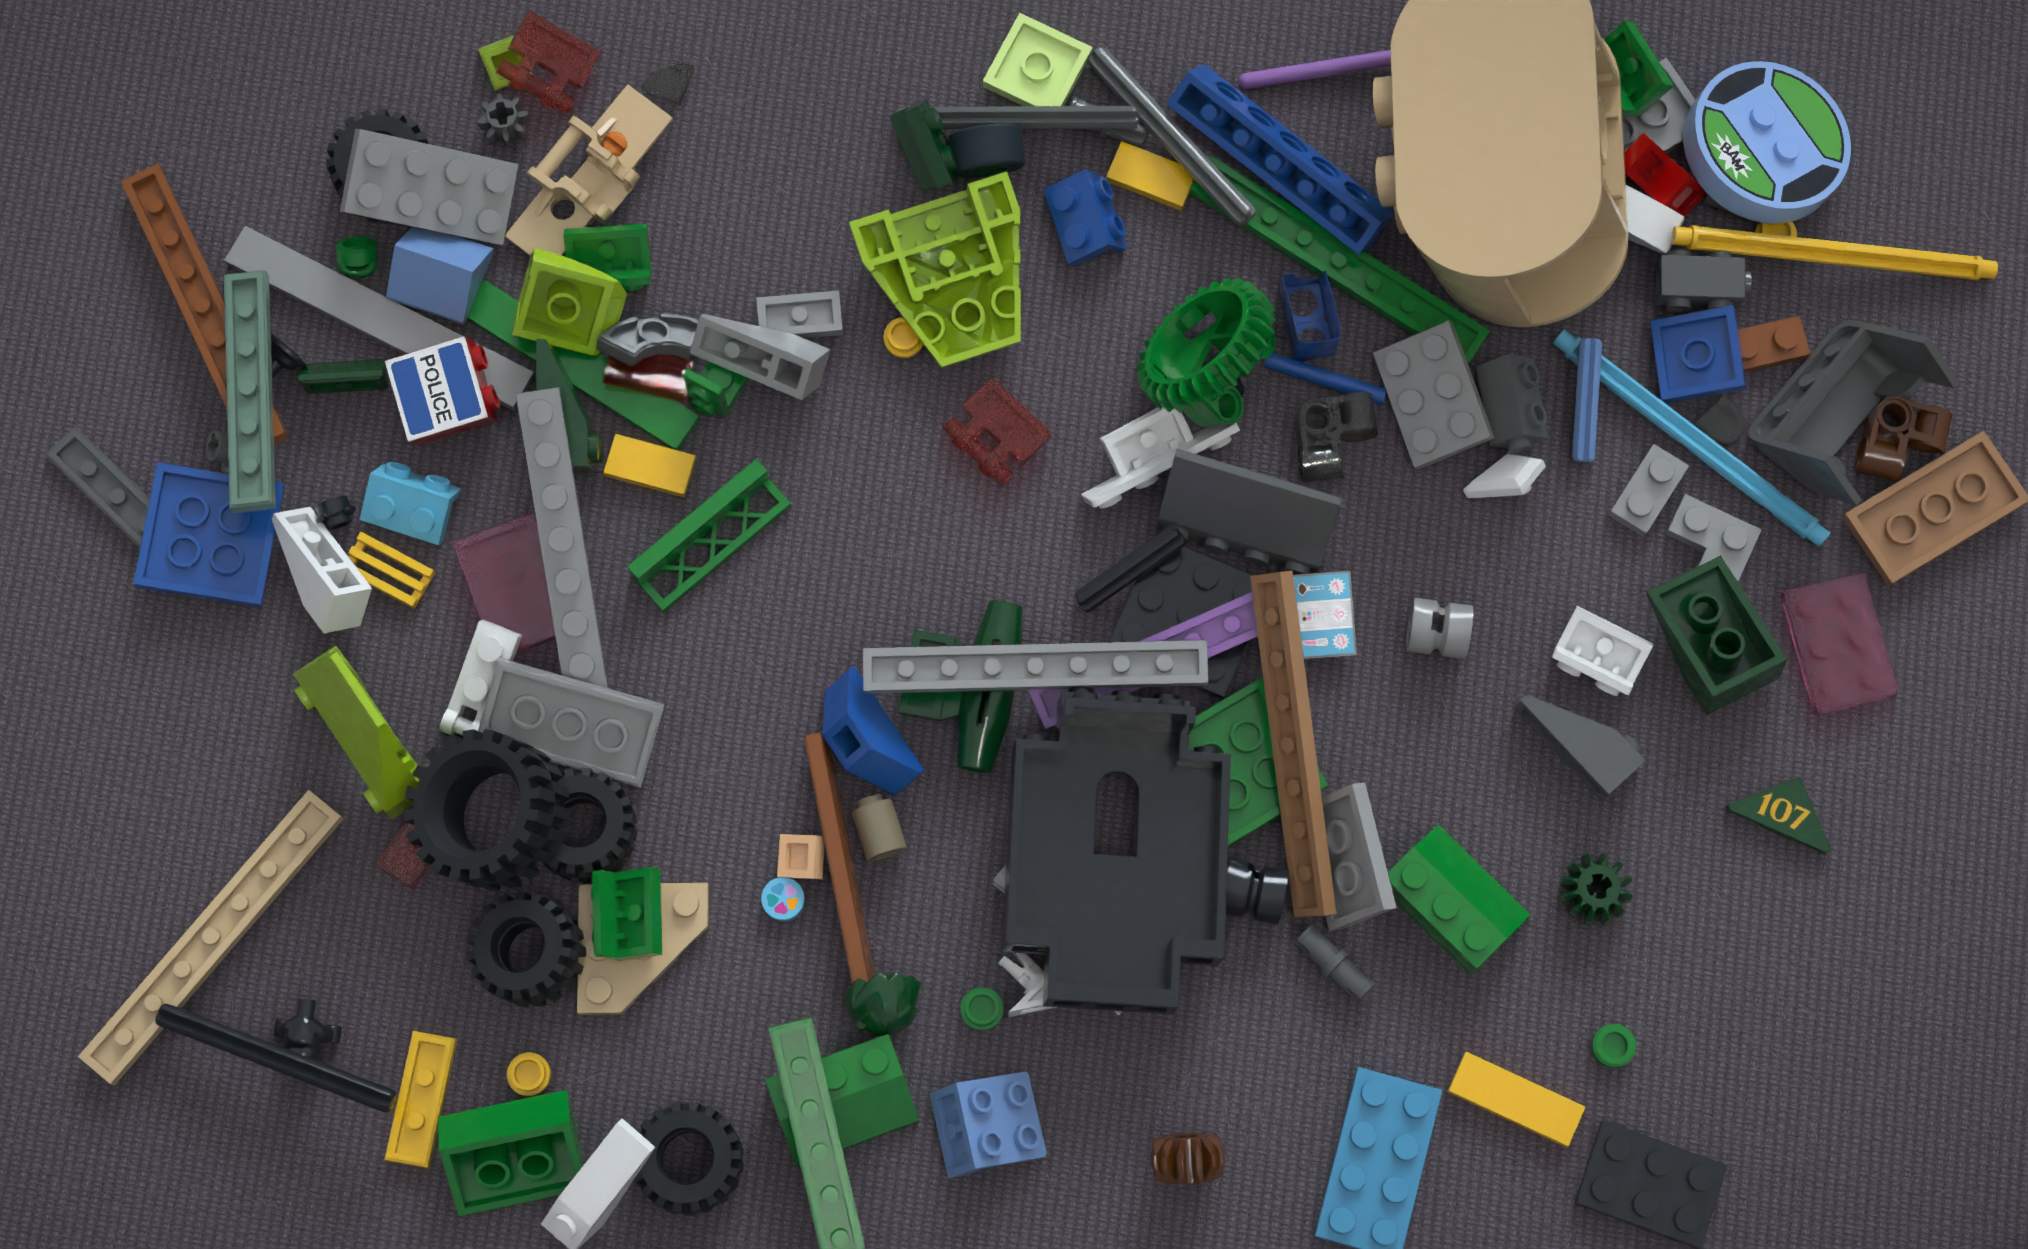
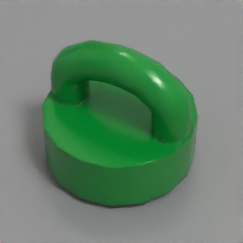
[335,236,378,278]

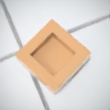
[777,834,825,880]

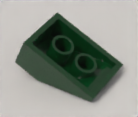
[536,339,604,473]
[1646,555,1787,715]

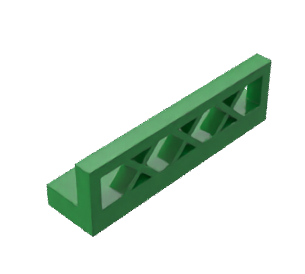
[627,459,791,613]

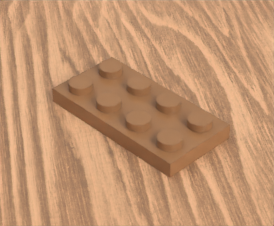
[1841,431,2028,587]

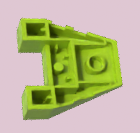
[293,646,420,819]

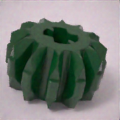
[1559,853,1633,926]

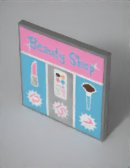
[1293,571,1357,659]

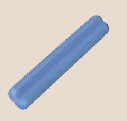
[1572,338,1602,462]

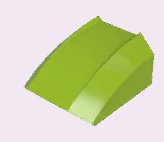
[512,247,627,356]

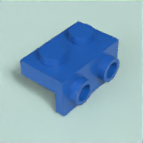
[1043,169,1127,266]

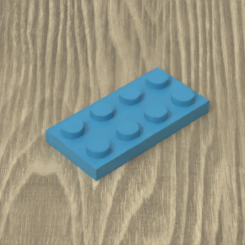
[1314,1067,1442,1249]

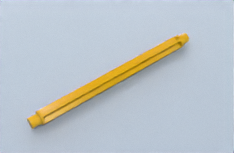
[1671,225,1998,281]

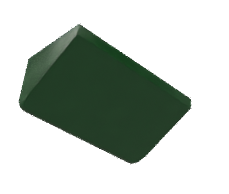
[298,359,389,394]

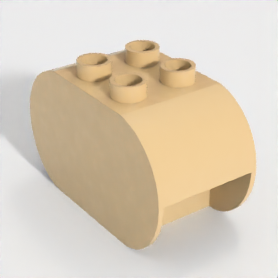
[1373,0,1628,327]

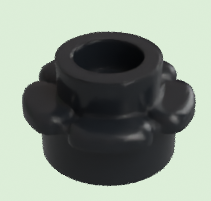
[315,496,356,530]

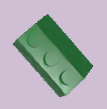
[1388,825,1530,976]
[765,1034,919,1166]
[438,1090,584,1217]

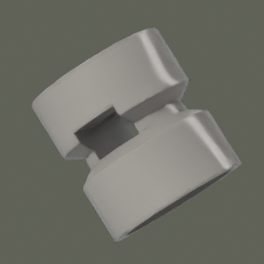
[1406,597,1473,659]

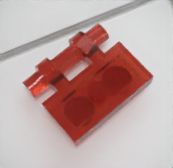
[495,10,601,113]
[942,377,1052,486]

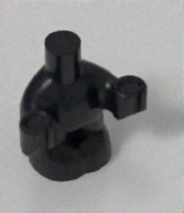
[273,999,342,1062]

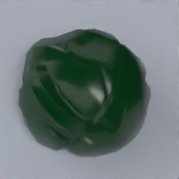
[844,972,921,1036]

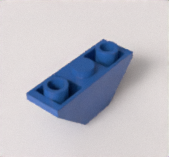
[822,666,925,795]

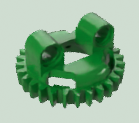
[1136,278,1276,427]

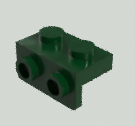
[890,99,958,190]

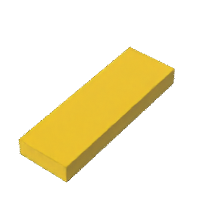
[385,1031,457,1169]
[1447,1052,1585,1148]

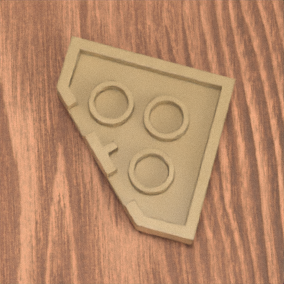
[577,883,709,1015]

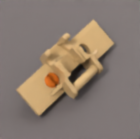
[505,84,673,256]

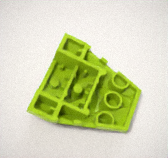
[849,171,1021,368]

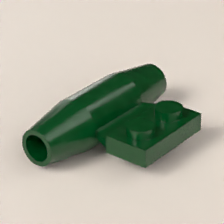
[898,600,1023,774]

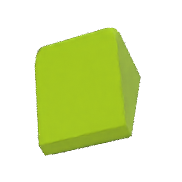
[478,35,533,91]

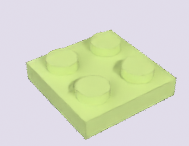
[983,13,1092,106]

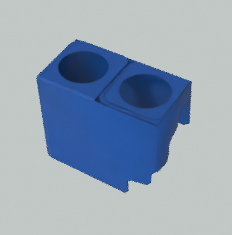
[1278,270,1341,362]

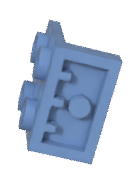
[929,1072,1047,1179]

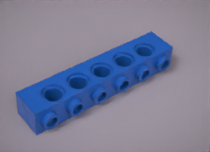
[1166,64,1395,255]

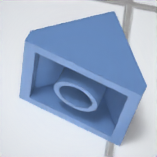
[386,227,494,325]

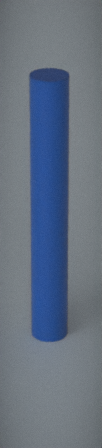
[1264,353,1387,405]

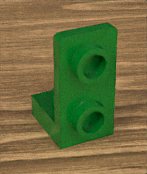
[683,361,749,419]

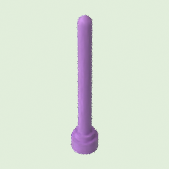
[1238,50,1391,89]

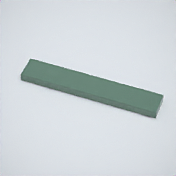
[224,270,276,513]

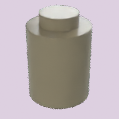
[851,794,908,862]

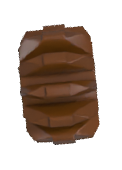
[1150,1132,1225,1185]

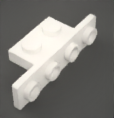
[1081,407,1240,509]

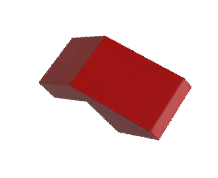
[1624,133,1706,218]

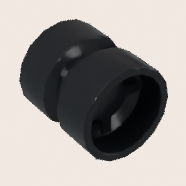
[1226,858,1289,925]

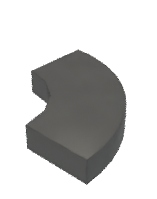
[596,314,699,367]

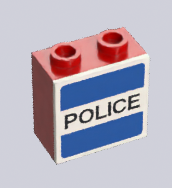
[385,336,500,445]

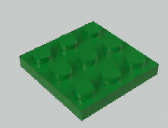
[1188,678,1329,847]

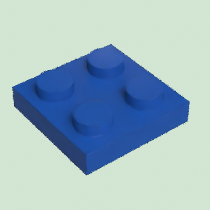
[1650,305,1747,403]

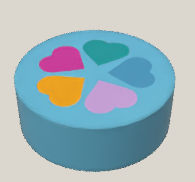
[761,877,805,922]

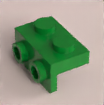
[1604,20,1674,117]
[563,224,652,291]
[591,867,663,961]

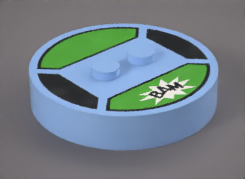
[1683,61,1851,224]

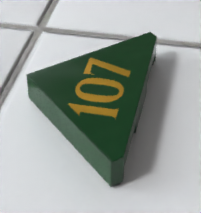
[1725,777,1831,855]

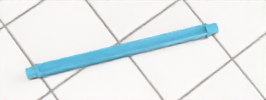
[1553,329,1830,547]

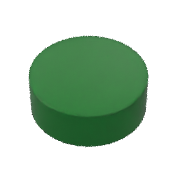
[1590,1024,1636,1069]

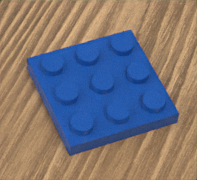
[133,462,285,608]

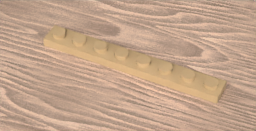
[78,790,344,1086]

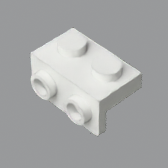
[1552,606,1653,696]

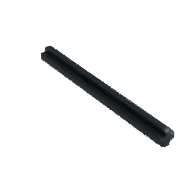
[155,1003,397,1113]

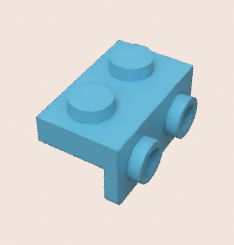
[359,462,461,545]

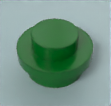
[960,987,1004,1031]

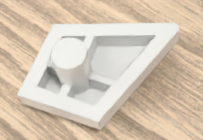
[1463,453,1546,498]

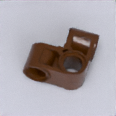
[1854,396,1953,481]

